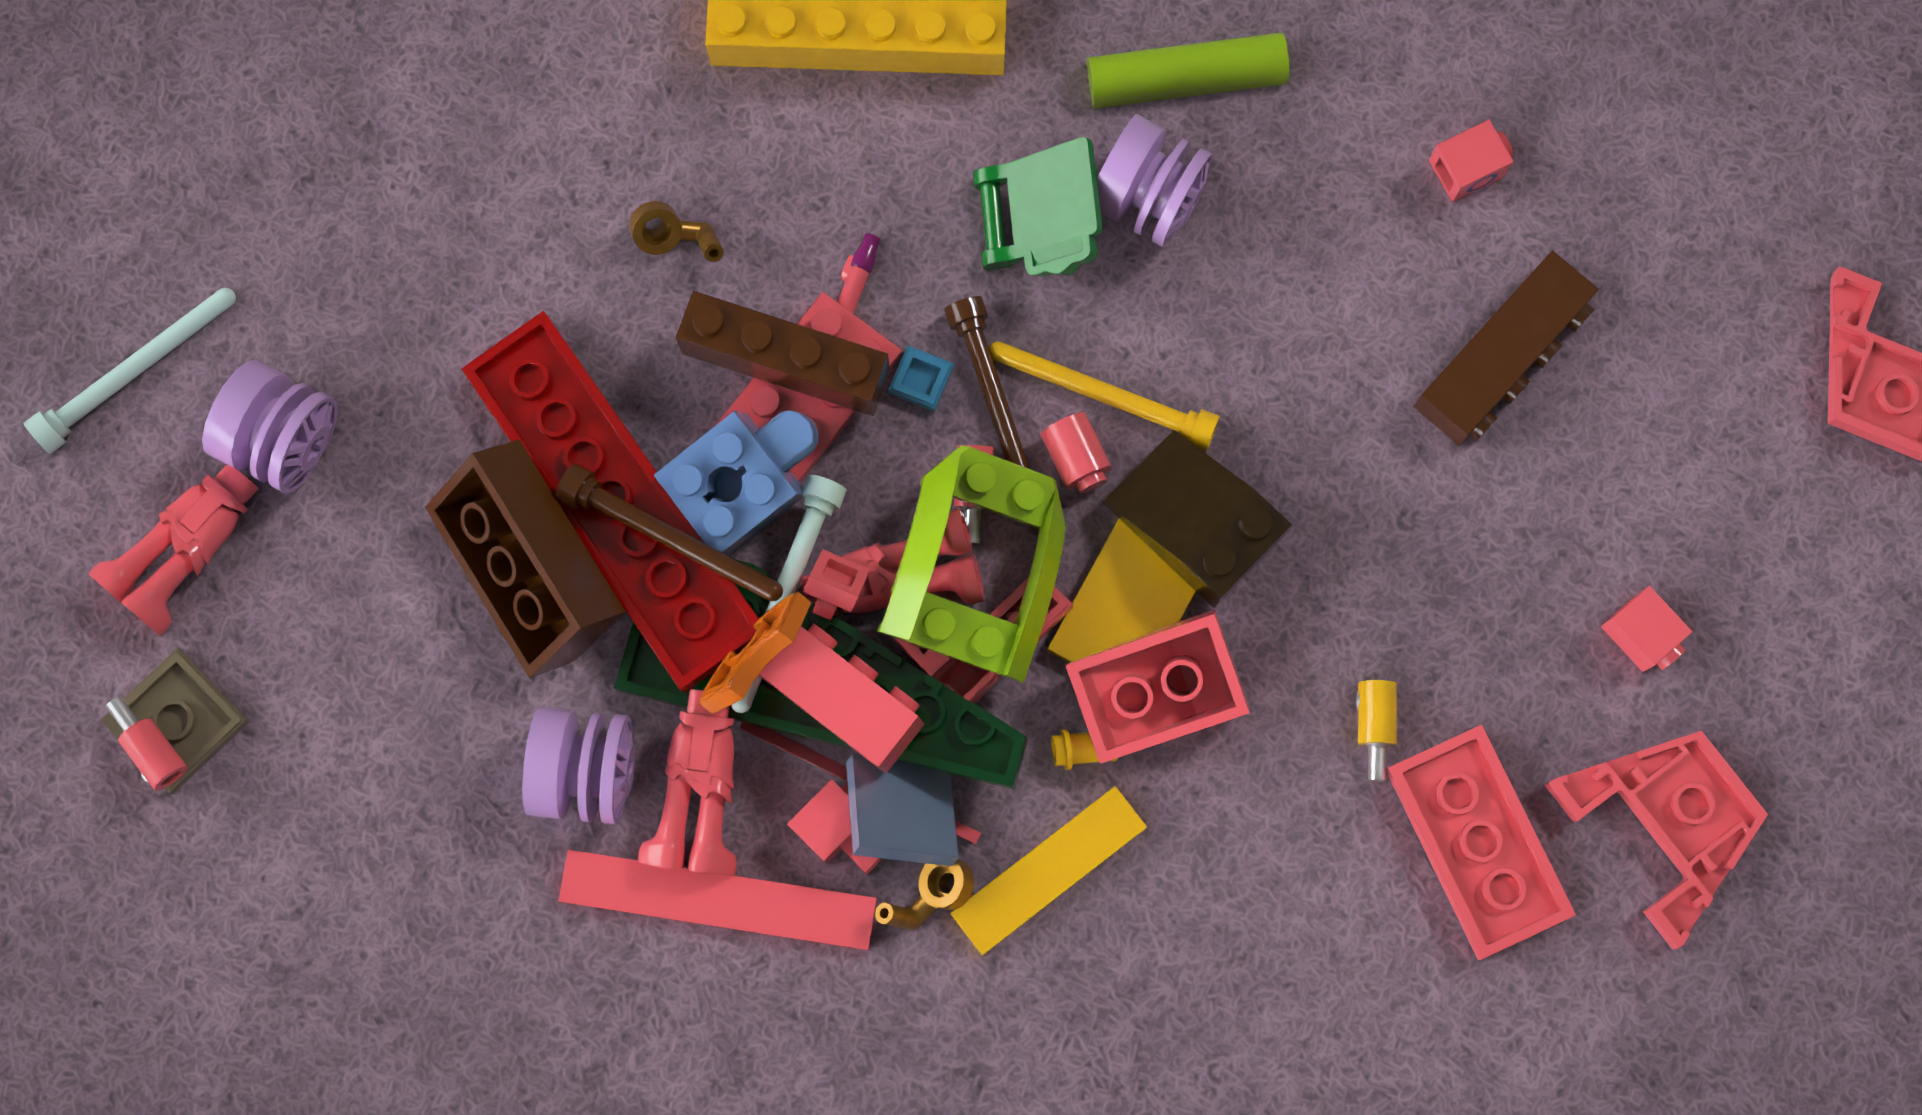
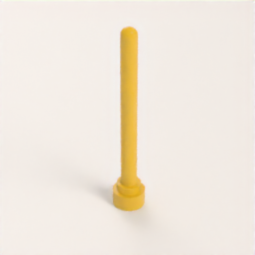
[989,341,1220,453]

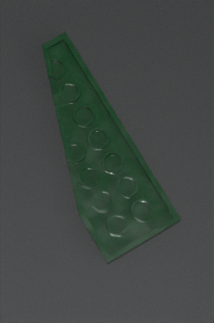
[614,560,1028,790]

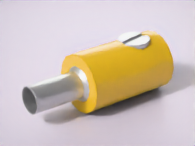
[1356,680,1397,782]

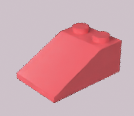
[1065,609,1249,764]

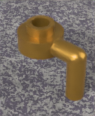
[629,201,724,262]
[875,859,974,930]

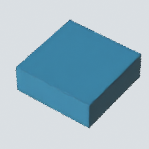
[888,345,954,412]

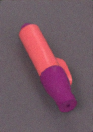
[837,233,880,314]

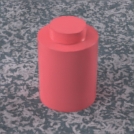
[1040,412,1112,494]

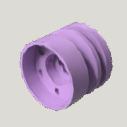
[1097,114,1213,247]
[202,360,338,494]
[522,707,635,825]

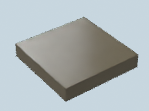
[101,648,250,794]

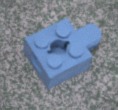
[654,411,819,556]

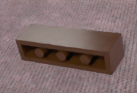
[1413,250,1599,446]
[676,290,890,416]

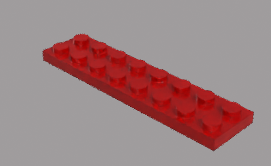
[461,310,760,693]

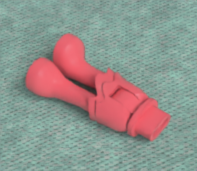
[87,465,259,636]
[800,508,985,616]
[637,689,737,875]

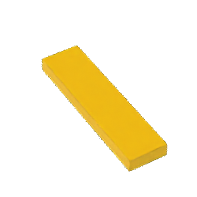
[950,786,1147,956]

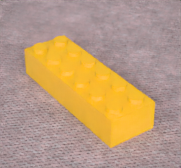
[705,0,1007,75]

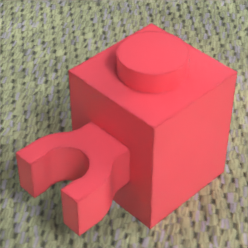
[787,779,882,875]

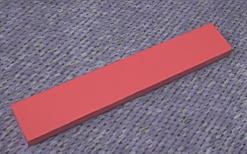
[558,850,877,951]

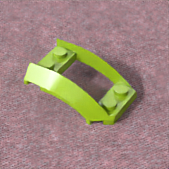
[877,445,1066,683]

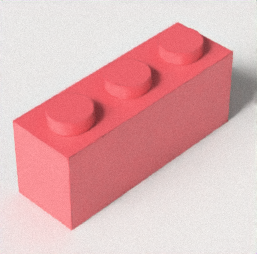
[759,623,925,774]

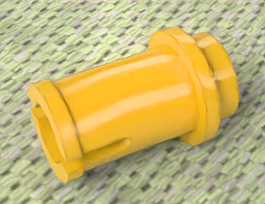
[1051,729,1118,771]

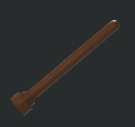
[944,296,1039,530]
[556,463,783,602]

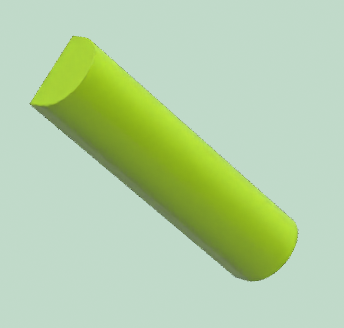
[1086,32,1289,109]

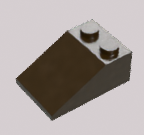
[1103,430,1292,608]

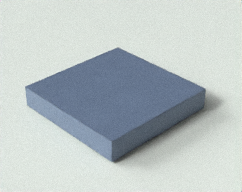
[846,754,959,866]

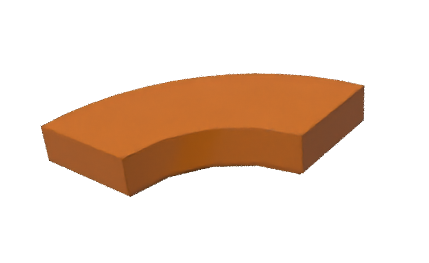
[699,592,811,714]

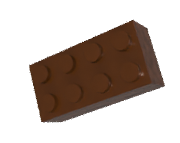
[425,440,626,679]

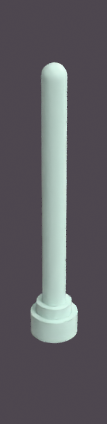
[23,288,236,454]
[731,475,847,713]

